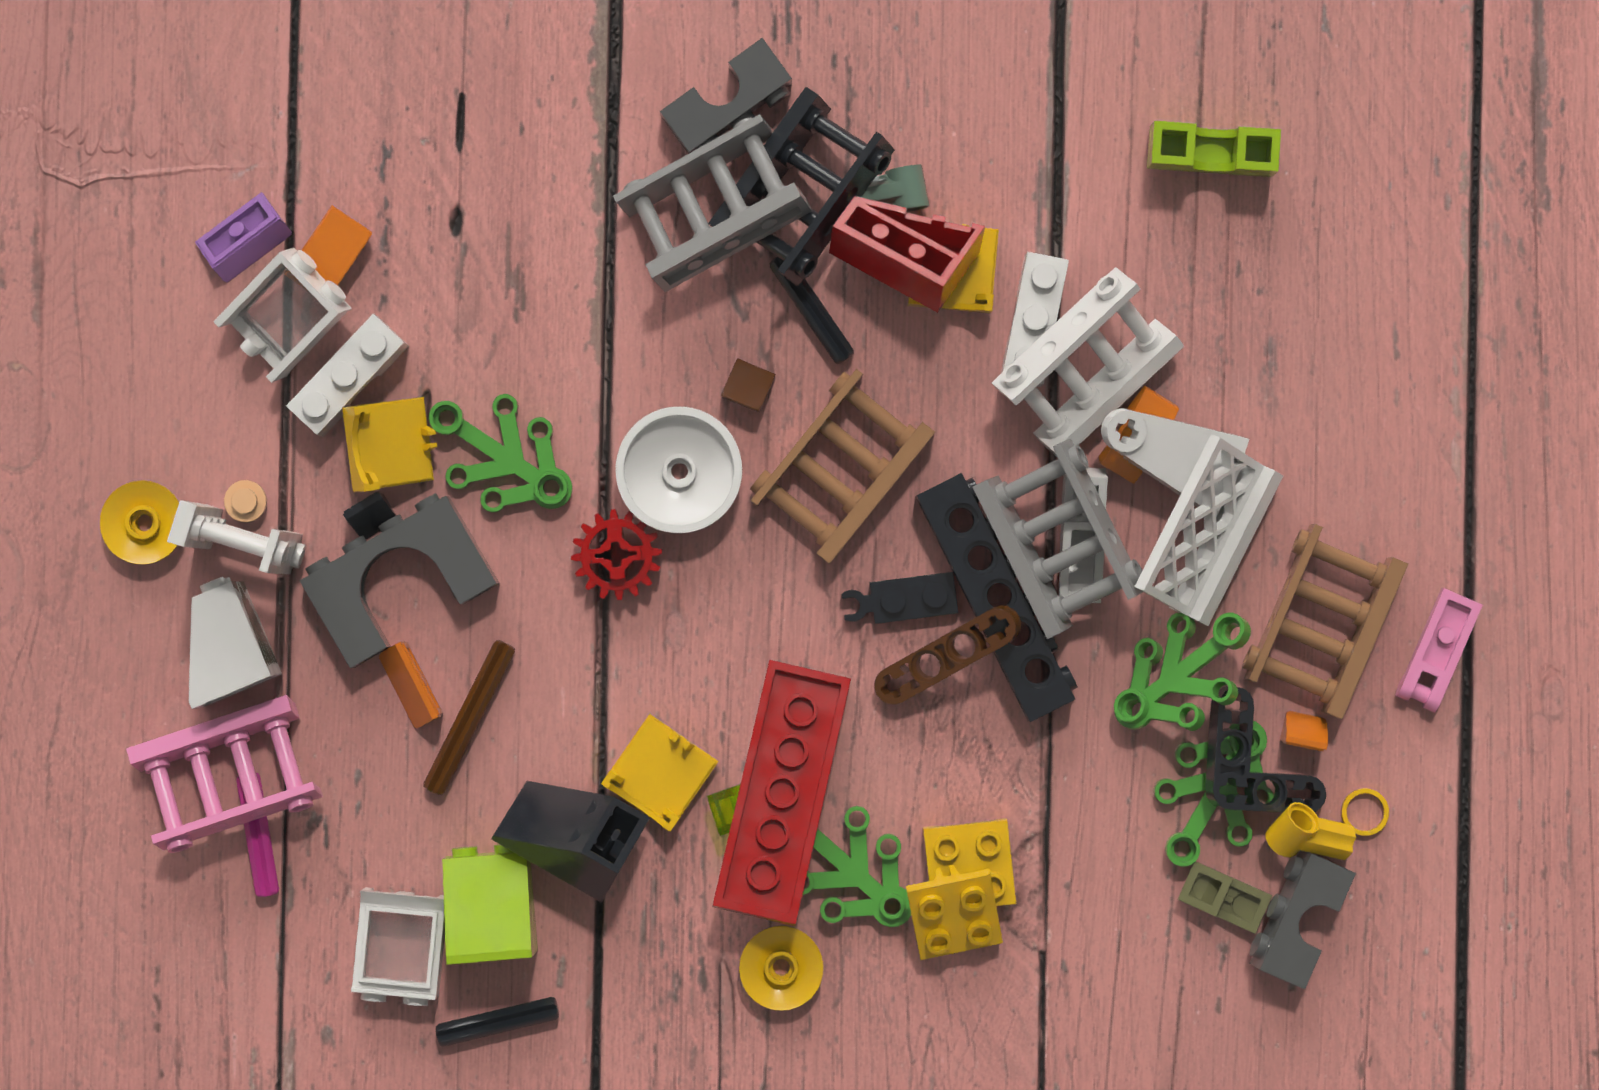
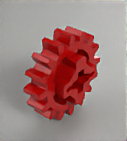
[571,509,663,600]

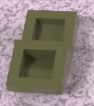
[1178,862,1273,934]

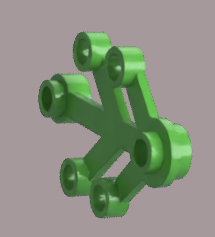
[429,394,573,512]
[1114,613,1251,731]
[1153,721,1274,867]
[802,806,911,927]

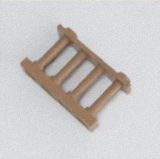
[750,369,935,564]
[1242,524,1408,719]

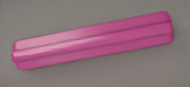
[236,773,279,897]

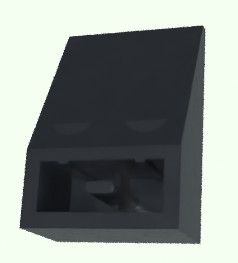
[491,781,650,902]

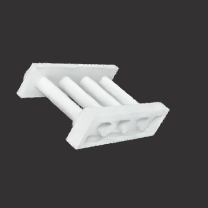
[992,267,1184,458]
[167,500,306,574]

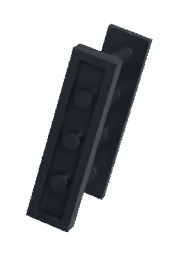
[708,87,895,287]

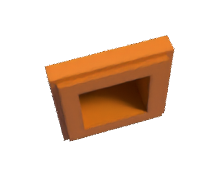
[1280,711,1328,752]

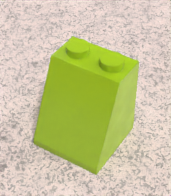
[442,844,538,965]

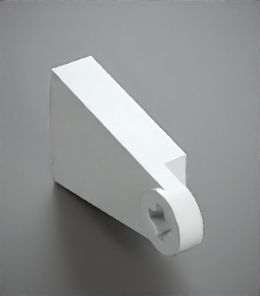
[1101,408,1249,516]

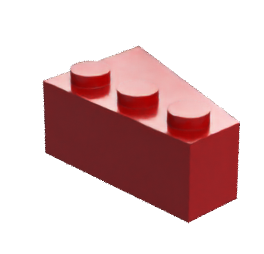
[829,196,985,313]

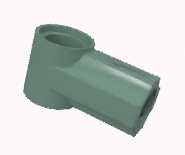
[861,164,930,212]

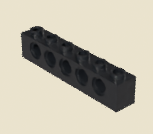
[915,473,1078,722]

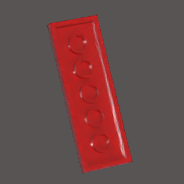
[712,660,851,926]

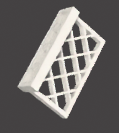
[1135,434,1283,626]

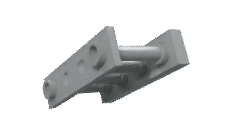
[613,114,812,292]
[973,439,1143,639]

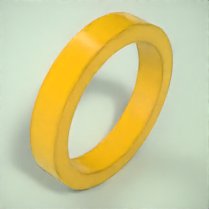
[1341,788,1389,836]

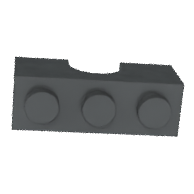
[660,38,792,154]
[1250,850,1356,989]

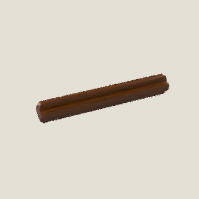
[423,640,515,795]

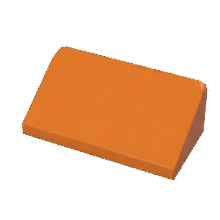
[285,205,372,288]
[379,641,443,728]

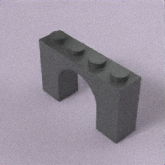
[299,493,500,668]

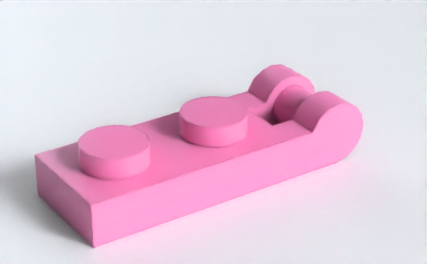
[1395,588,1483,713]

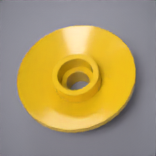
[100,480,179,564]
[739,926,823,1011]

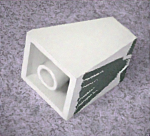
[189,577,282,709]

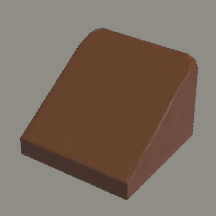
[721,358,776,413]

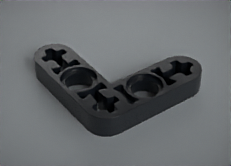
[1205,686,1326,812]

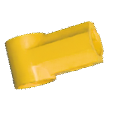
[1265,802,1356,860]

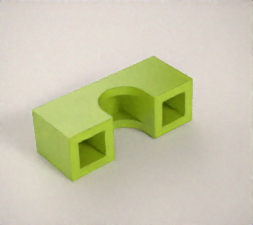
[1147,121,1281,177]

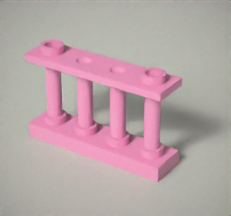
[126,695,323,853]

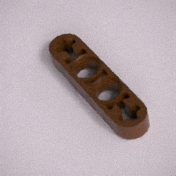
[874,605,1021,705]

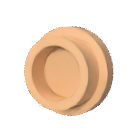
[224,480,267,522]

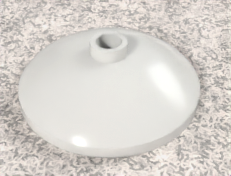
[616,407,742,533]

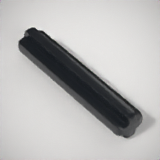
[769,257,854,364]
[435,997,559,1047]

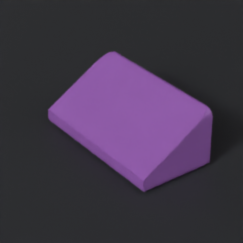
[195,192,292,282]

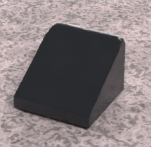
[343,492,397,539]

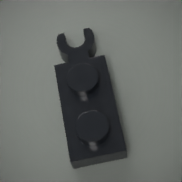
[841,572,958,624]

